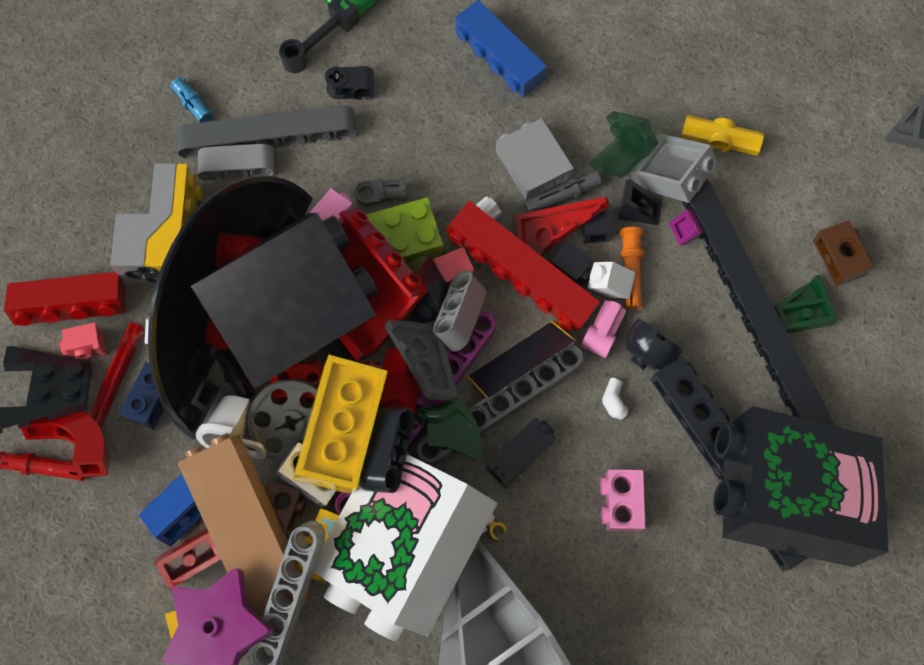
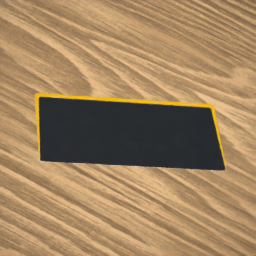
[467,321,575,399]

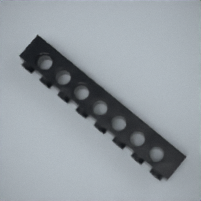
[650,357,809,572]

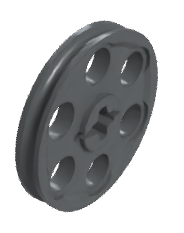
[247,379,318,465]

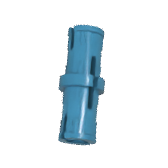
[170,77,214,123]

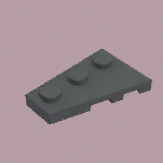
[385,320,458,401]

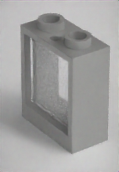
[630,133,718,203]

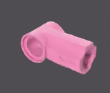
[580,300,626,358]

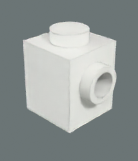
[588,262,635,298]

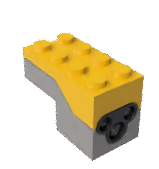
[110,164,203,284]

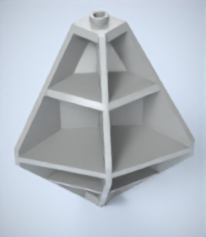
[439,540,571,665]

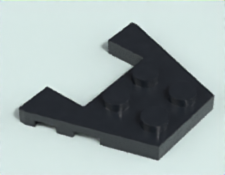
[0,346,92,434]

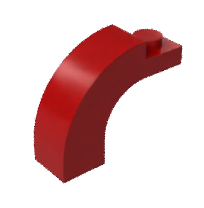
[20,411,110,477]

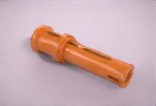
[620,227,645,310]

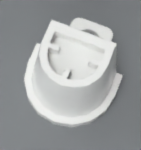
[196,395,266,459]

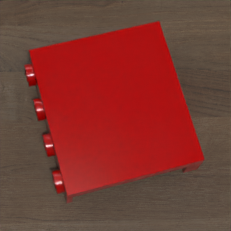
[339,208,428,361]

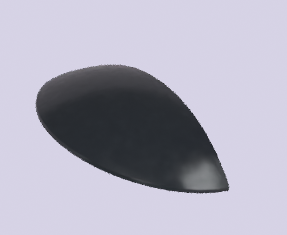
[148,176,313,440]

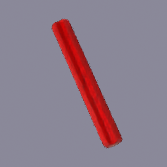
[88,322,144,427]

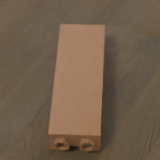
[177,433,313,619]

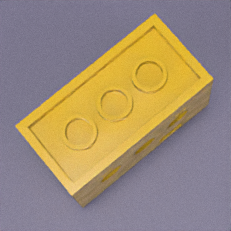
[293,355,387,494]

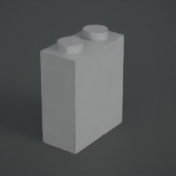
[496,118,574,200]

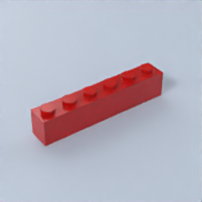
[446,200,600,332]

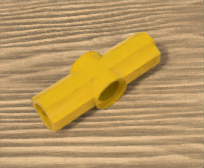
[681,115,764,156]

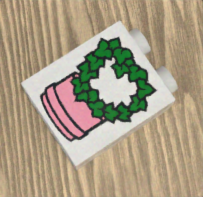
[314,454,498,642]

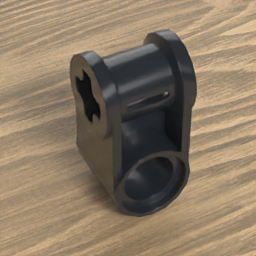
[325,66,374,100]

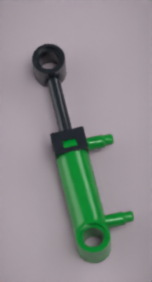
[279,0,379,73]

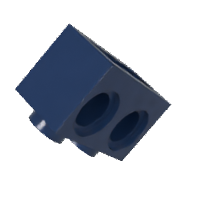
[119,362,164,430]

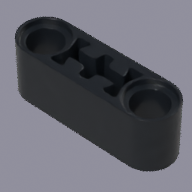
[359,407,414,493]

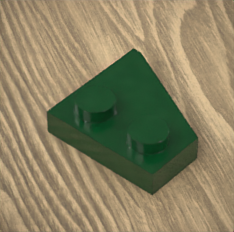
[775,275,838,333]

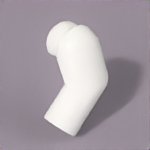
[602,378,628,420]

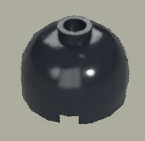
[626,318,683,370]

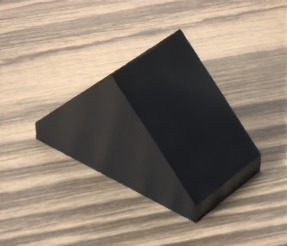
[618,179,662,225]

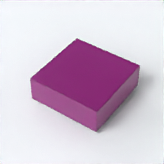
[669,209,704,246]

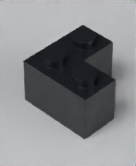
[405,254,449,323]

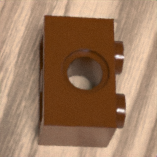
[813,220,874,286]

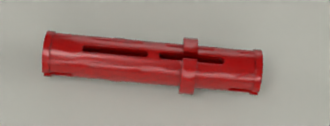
[0,451,85,482]

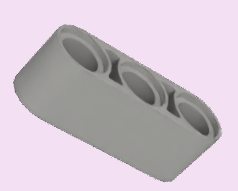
[198,144,274,181]
[433,270,487,351]

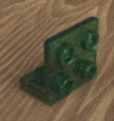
[589,111,659,178]

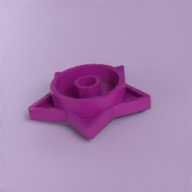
[162,568,273,665]

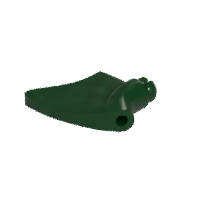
[417,398,482,461]

